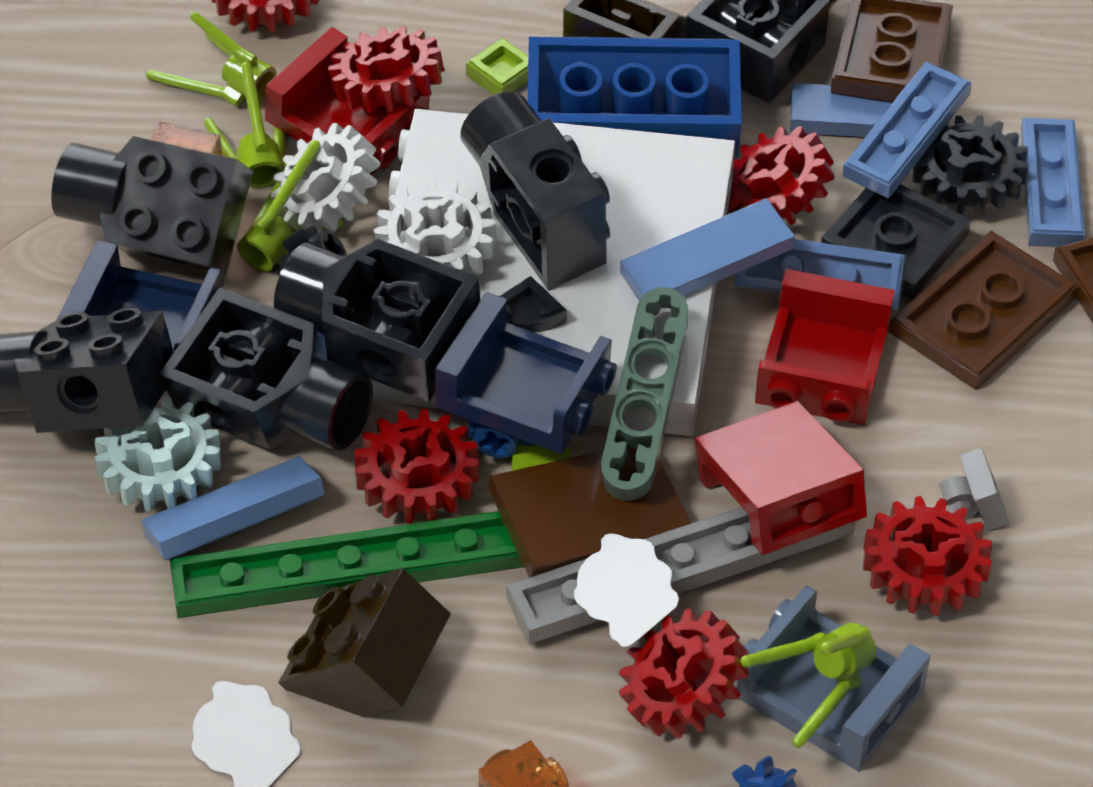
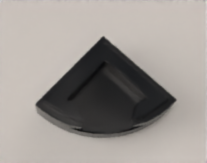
[500,276,567,332]

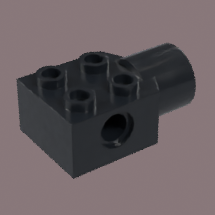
[685,0,838,103]
[460,92,611,291]
[51,136,253,276]
[274,238,481,402]
[159,287,373,451]
[0,307,174,433]

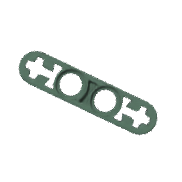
[601,287,688,501]

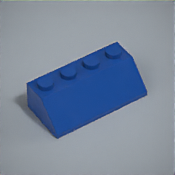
[528,36,742,159]

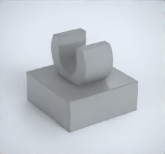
[939,447,1010,531]

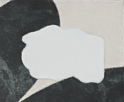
[574,534,679,647]
[191,681,301,787]

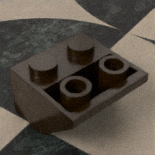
[563,0,686,39]
[278,568,451,718]

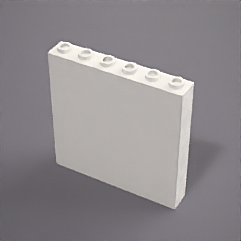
[370,109,735,437]

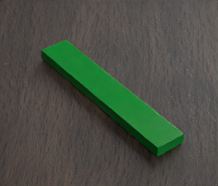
[169,511,524,618]

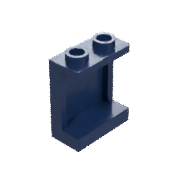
[57,240,224,352]
[435,292,617,454]

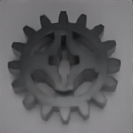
[912,115,1029,215]

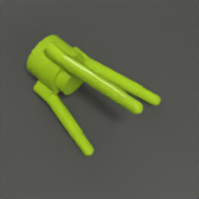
[145,12,277,107]
[203,62,286,188]
[237,140,343,272]
[740,623,876,748]

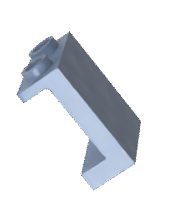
[737,585,931,772]

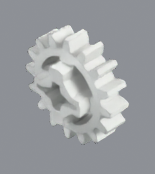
[271,123,380,233]
[374,179,496,275]

